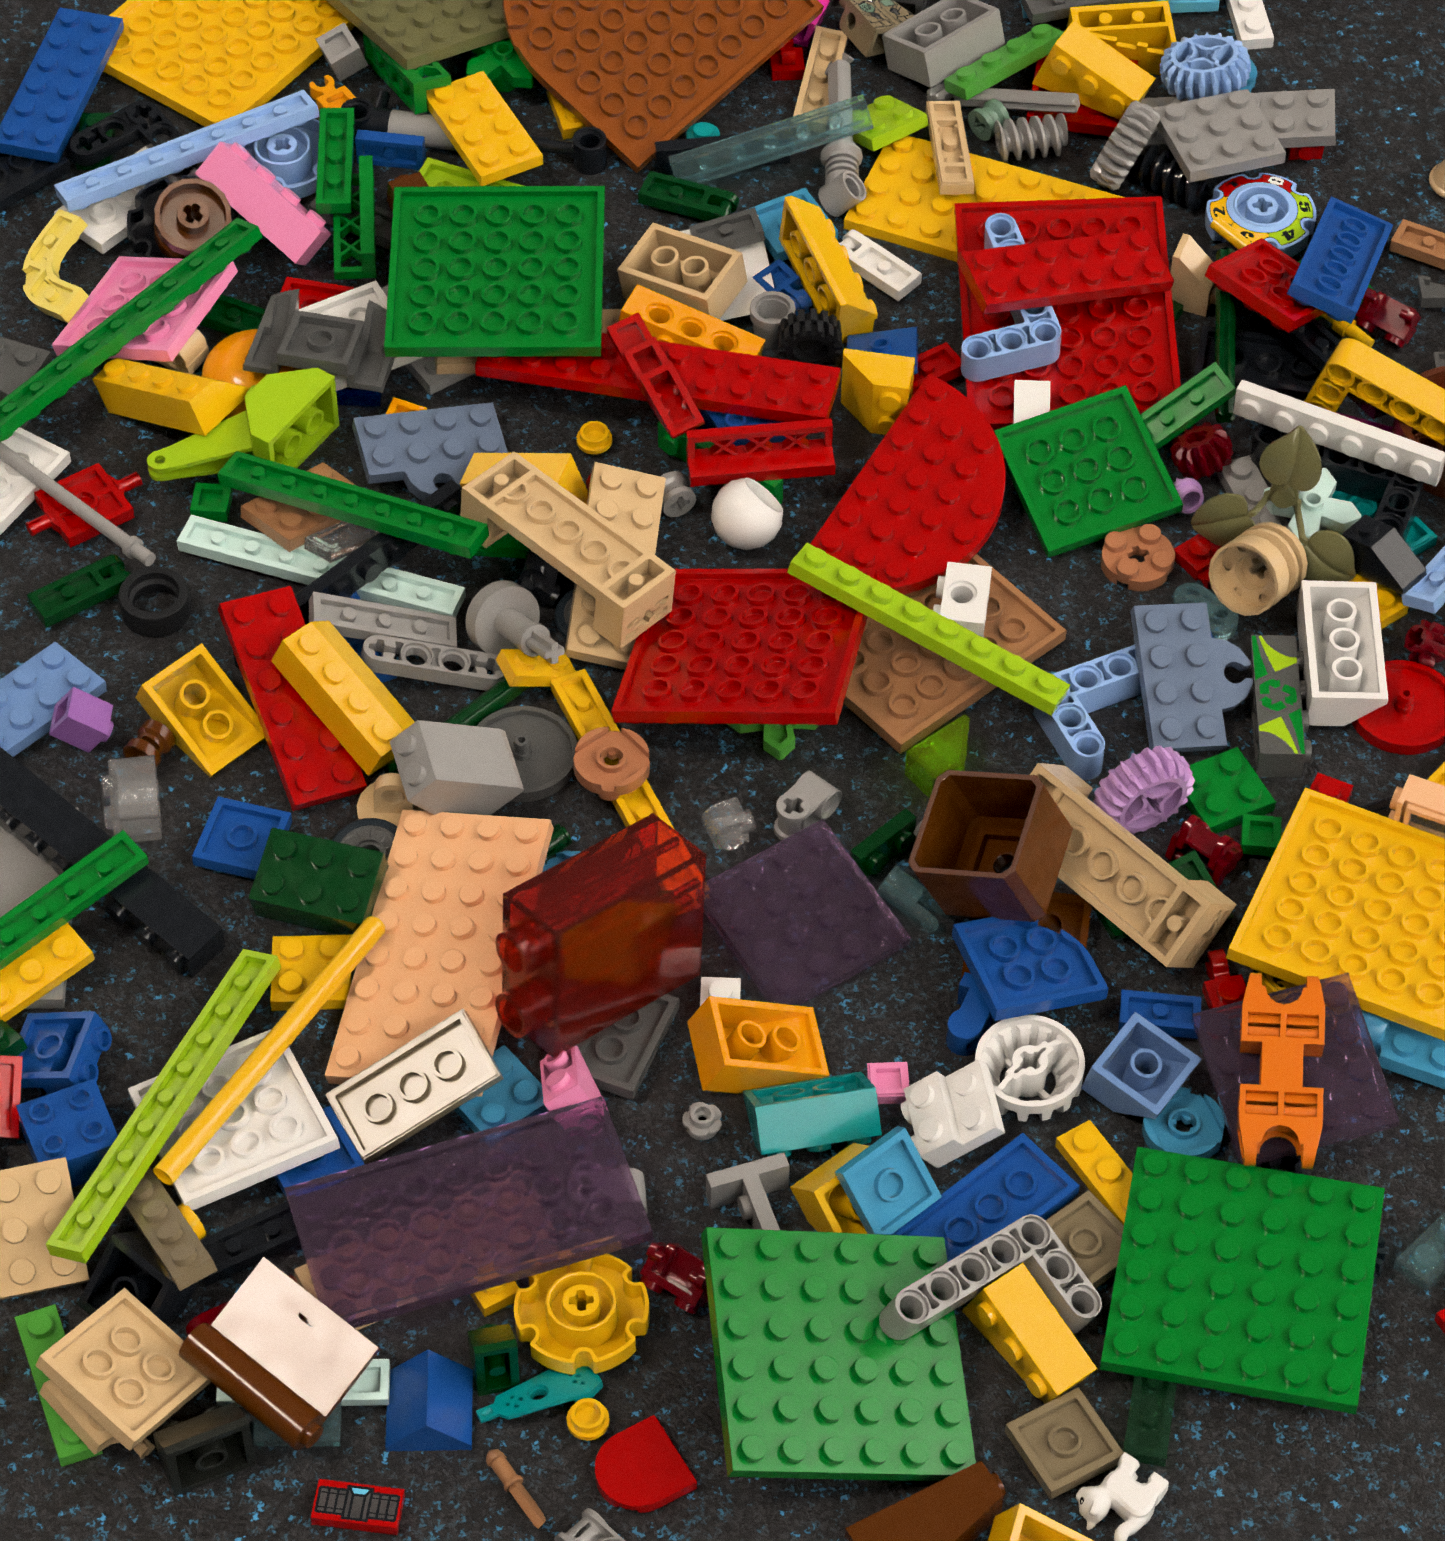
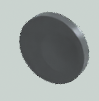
[477,706,577,802]

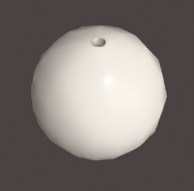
[711,477,783,550]

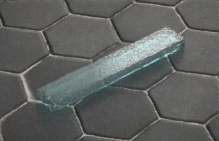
[668,94,874,184]

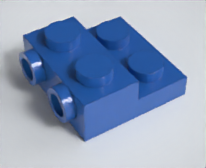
[18,1011,112,1094]

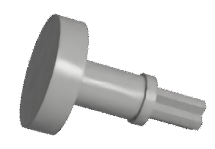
[465,580,565,664]

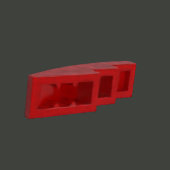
[606,312,705,439]

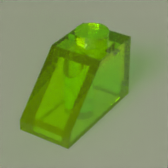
[905,714,970,799]

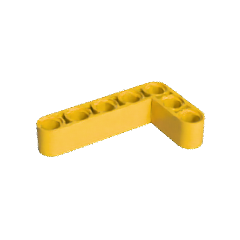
[1304,338,1445,446]

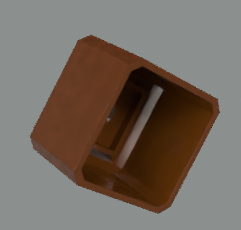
[908,770,1073,922]

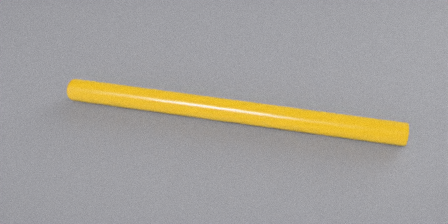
[153,916,385,1185]

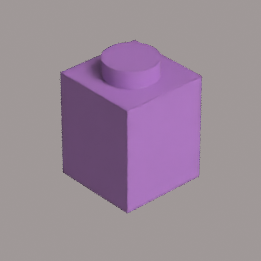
[49,687,114,753]

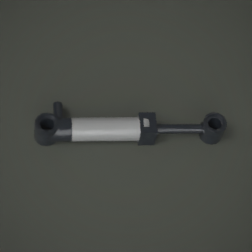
[341,90,607,175]

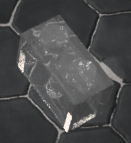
[102,755,162,842]

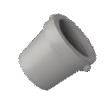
[750,291,796,349]

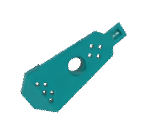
[476,1366,603,1424]

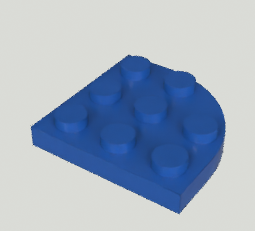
[952,917,1109,1021]

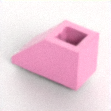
[540,1041,605,1138]

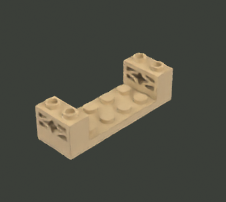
[460,451,676,649]
[1030,763,1237,968]

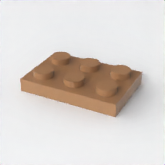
[241,462,357,552]

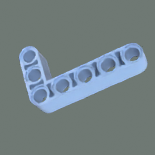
[961,213,1062,382]
[1033,645,1142,780]

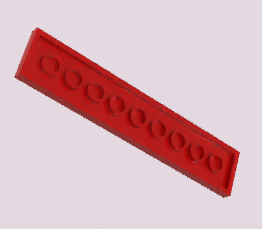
[475,333,841,422]

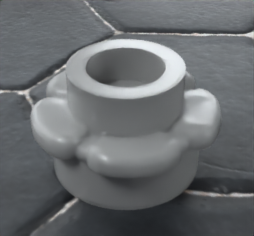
[682,1102,722,1141]

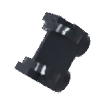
[517,548,564,608]

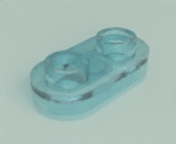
[1172,583,1239,640]

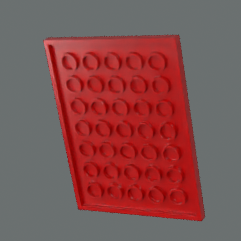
[954,196,1181,430]

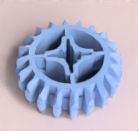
[1160,32,1251,101]

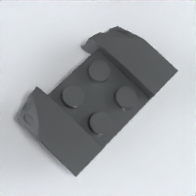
[243,289,395,393]

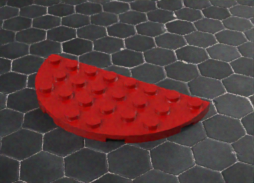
[810,373,1006,595]

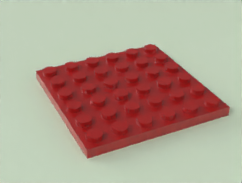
[611,568,878,725]

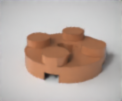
[1101,524,1175,591]
[573,727,650,801]

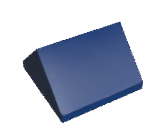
[385,1350,473,1451]

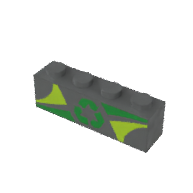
[1247,635,1312,778]

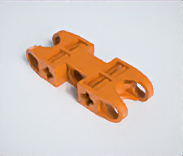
[1237,973,1325,1170]

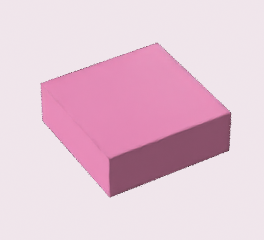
[867,1062,909,1104]

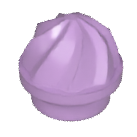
[1173,477,1204,514]

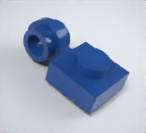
[752,259,813,316]

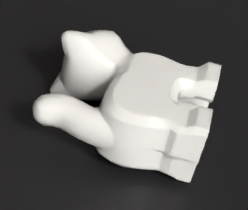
[1076,1452,1169,1541]

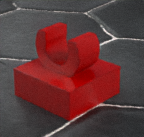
[769,39,805,81]

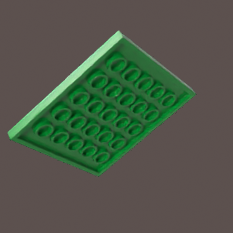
[384,186,605,357]
[1100,1147,1385,1414]
[701,1227,976,1481]

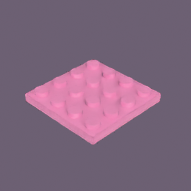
[52,256,238,362]

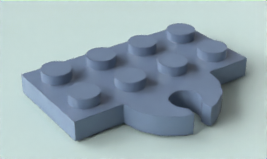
[352,402,508,501]
[1130,602,1253,752]

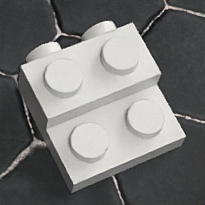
[900,1059,1005,1168]

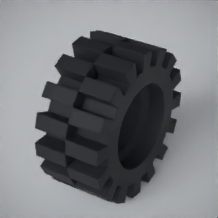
[778,308,842,366]

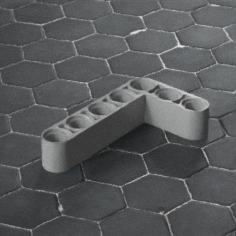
[879,1214,1102,1340]

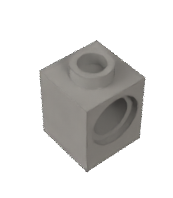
[316,23,368,82]

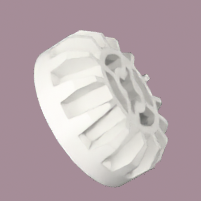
[975,1015,1085,1122]

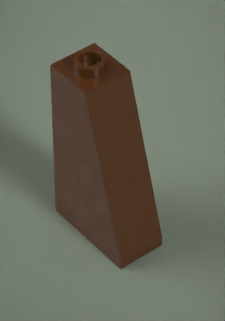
[844,1460,1006,1541]

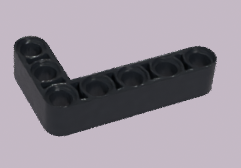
[1250,423,1425,541]

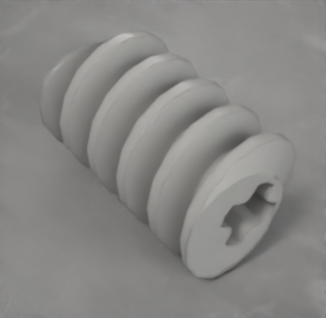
[994,113,1068,162]

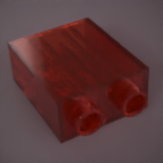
[495,813,706,1058]

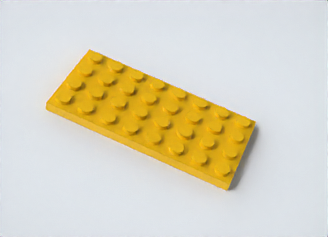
[843,135,1125,262]

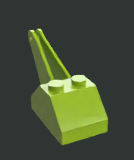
[147,367,339,481]

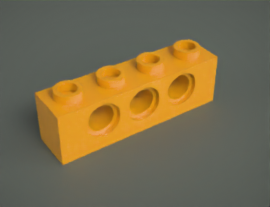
[618,284,766,356]

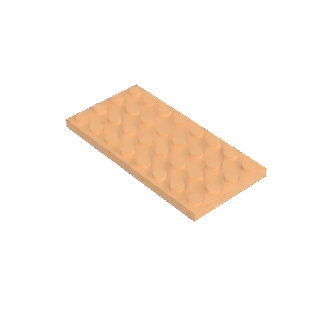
[325,809,554,1097]

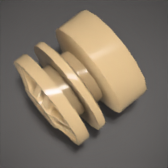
[1209,522,1308,616]

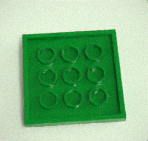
[994,385,1183,558]

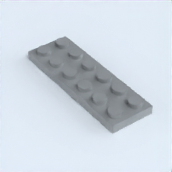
[1139,89,1336,155]

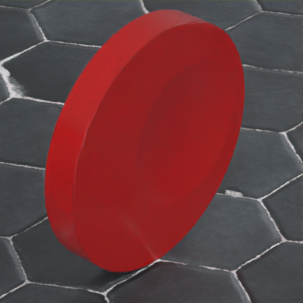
[1351,660,1445,755]

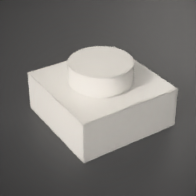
[700,977,741,1006]

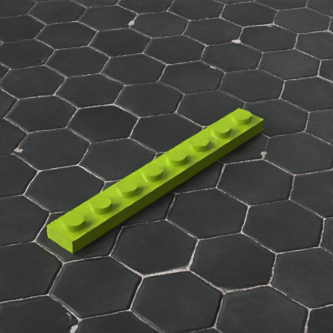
[787,543,1070,716]

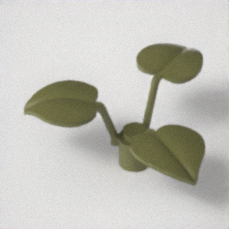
[1191,425,1356,581]

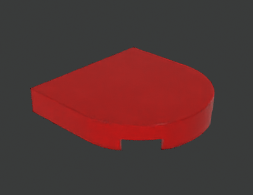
[595,1415,697,1513]

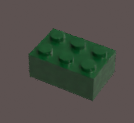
[248,827,389,935]

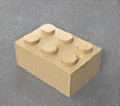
[617,223,748,320]

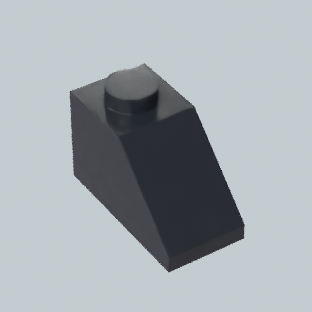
[1342,515,1427,595]

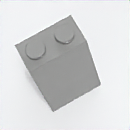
[390,720,524,815]

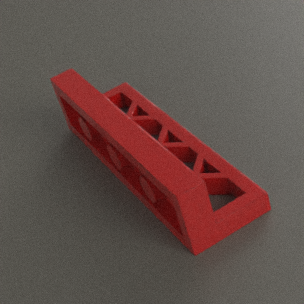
[686,418,836,487]

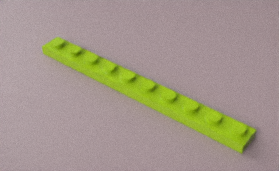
[46,949,281,1264]

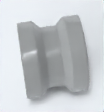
[660,471,696,517]

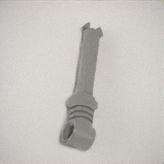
[818,52,867,217]

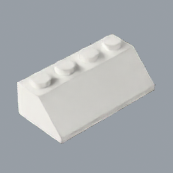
[1296,580,1388,726]

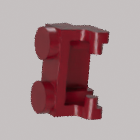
[1356,287,1421,349]
[1165,814,1243,888]
[639,1242,708,1314]

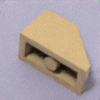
[1170,233,1216,317]

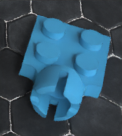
[1346,1010,1445,1089]

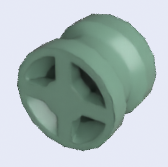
[968,99,1010,141]

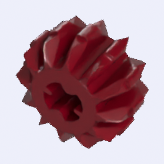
[1170,422,1234,480]

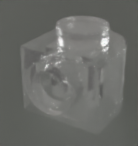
[701,797,756,851]

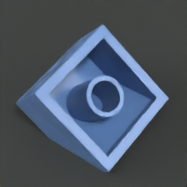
[1081,1012,1201,1119]

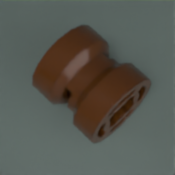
[123,719,176,773]

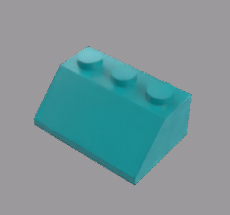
[743,1071,882,1157]

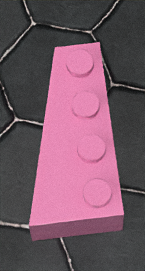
[195,141,331,266]

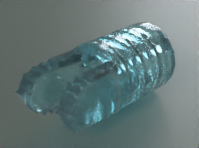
[876,865,946,932]

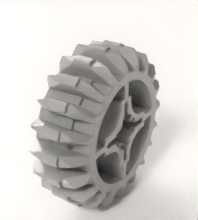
[1090,100,1160,191]

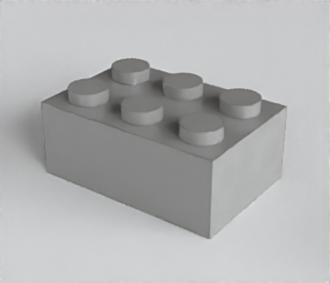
[881,0,1005,88]

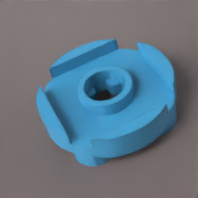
[1142,1087,1225,1159]

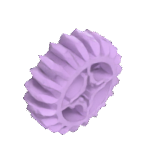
[1093,745,1195,835]

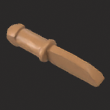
[486,1449,546,1529]

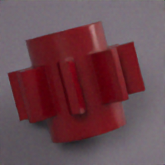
[1404,619,1445,668]

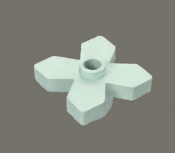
[1263,468,1361,545]

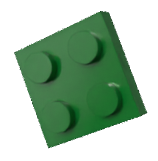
[1185,747,1276,834]

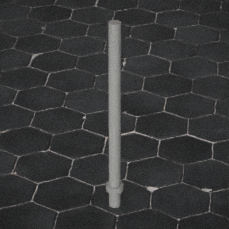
[0,442,156,566]

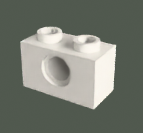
[933,562,992,637]

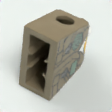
[839,0,914,57]

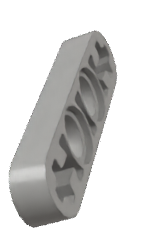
[360,635,505,691]

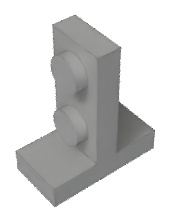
[706,1152,790,1230]

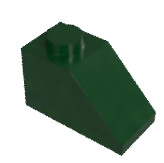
[467,1323,520,1396]

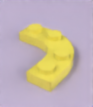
[22,209,89,323]

